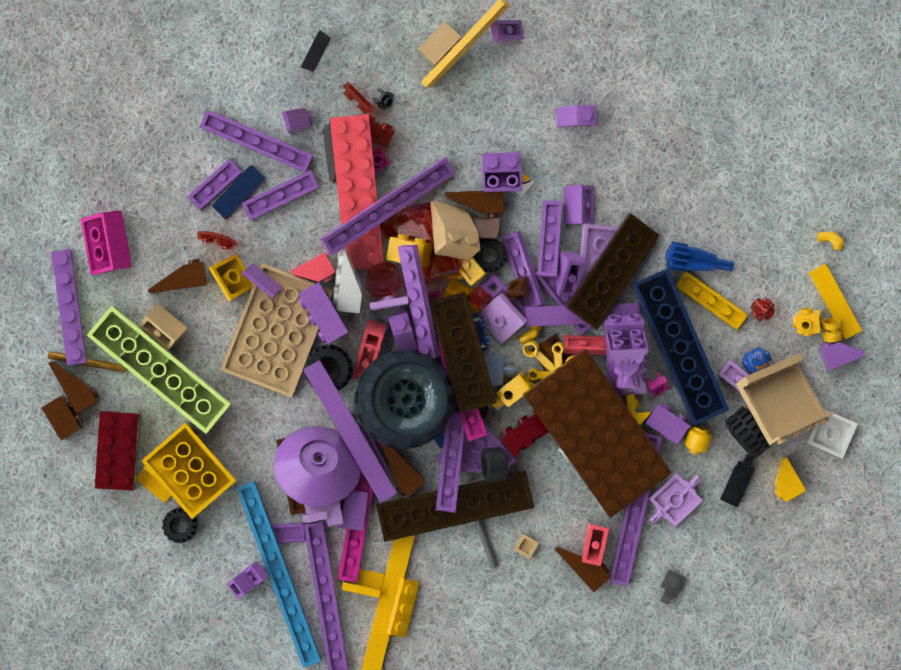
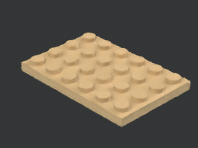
[220,263,333,398]

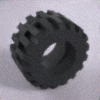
[304,345,353,391]
[725,406,773,458]

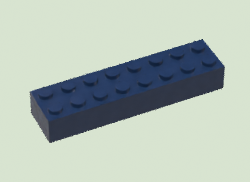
[631,269,729,425]

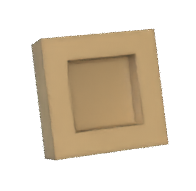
[513,533,539,559]

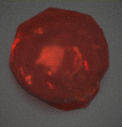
[364,261,401,298]

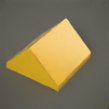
[209,254,254,302]

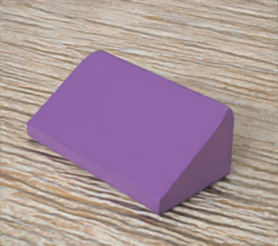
[243,264,282,298]

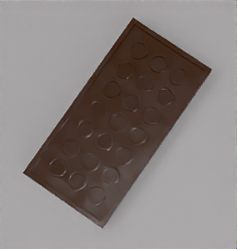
[523,349,672,518]

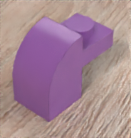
[226,561,268,599]

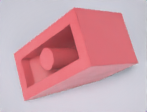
[291,252,336,284]
[582,523,609,566]

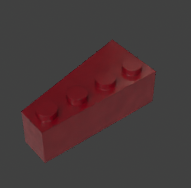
[500,410,549,458]

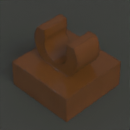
[505,276,531,301]

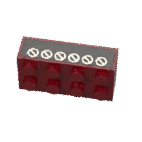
[94,411,141,491]

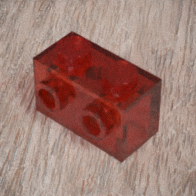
[360,114,395,150]

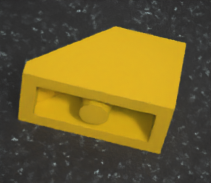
[774,457,806,502]

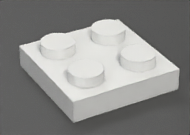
[807,409,858,459]

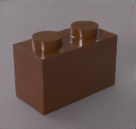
[41,395,84,441]

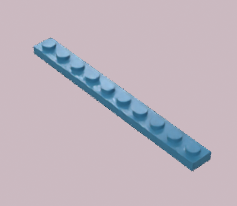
[236,481,322,668]

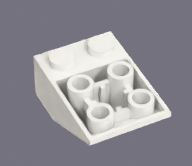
[333,246,362,313]

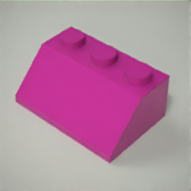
[80,210,132,275]

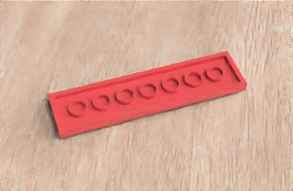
[330,114,384,270]

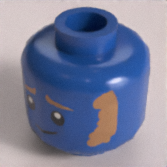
[742,347,772,374]

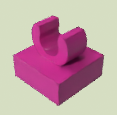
[646,372,670,398]

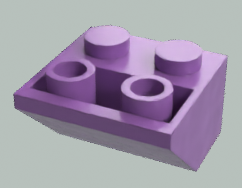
[482,152,522,192]

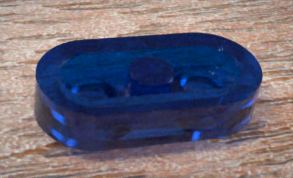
[472,313,490,351]

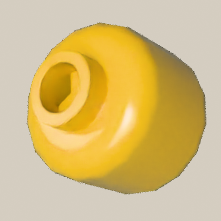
[684,425,712,455]

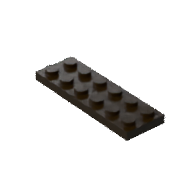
[565,213,660,330]
[429,291,497,414]

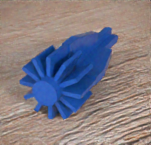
[665,241,734,272]

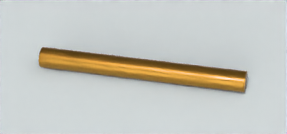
[48,351,125,373]

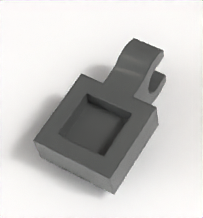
[660,569,686,605]

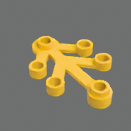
[523,341,574,381]

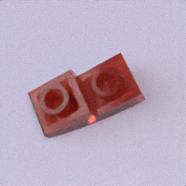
[197,231,238,250]

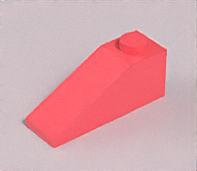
[352,319,387,380]

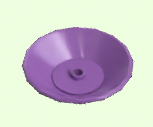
[273,426,361,507]

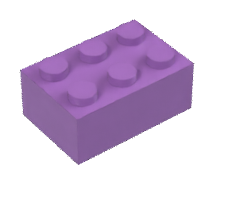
[298,282,350,344]

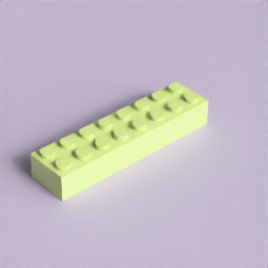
[87,306,233,434]

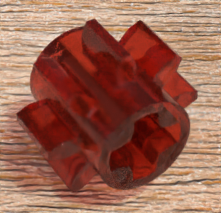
[751,297,775,322]

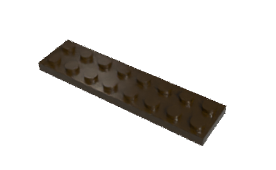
[376,471,534,542]

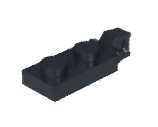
[720,454,754,508]

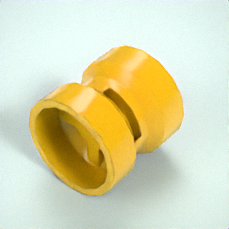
[821,318,842,342]

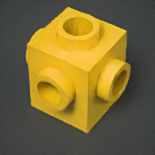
[793,307,822,336]

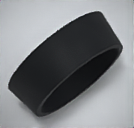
[301,30,331,72]

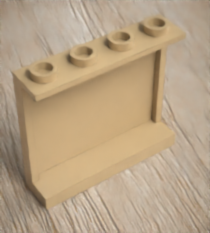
[736,353,834,445]

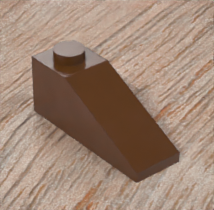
[445,191,504,218]
[148,259,208,293]
[48,361,100,413]
[382,444,425,497]
[554,546,611,592]

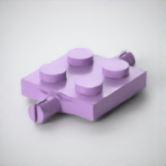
[648,473,703,527]

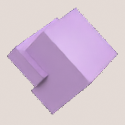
[302,502,343,526]

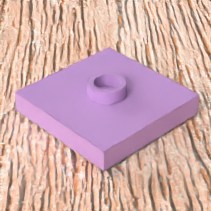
[476,293,527,344]
[369,295,409,311]

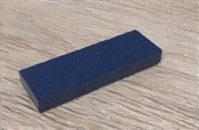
[212,165,265,219]

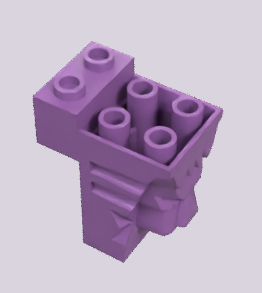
[604,313,648,395]

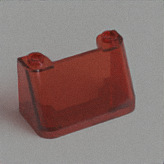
[380,202,460,294]

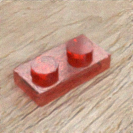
[343,81,376,115]

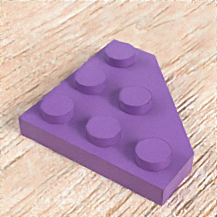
[436,425,517,473]

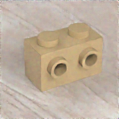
[418,21,461,67]
[139,304,188,351]

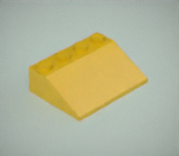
[141,422,237,519]

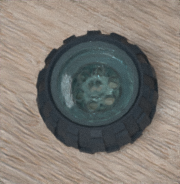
[354,350,454,449]

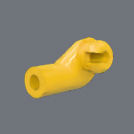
[817,231,844,250]
[519,326,542,344]

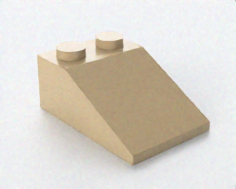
[430,201,480,260]

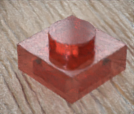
[467,286,493,311]

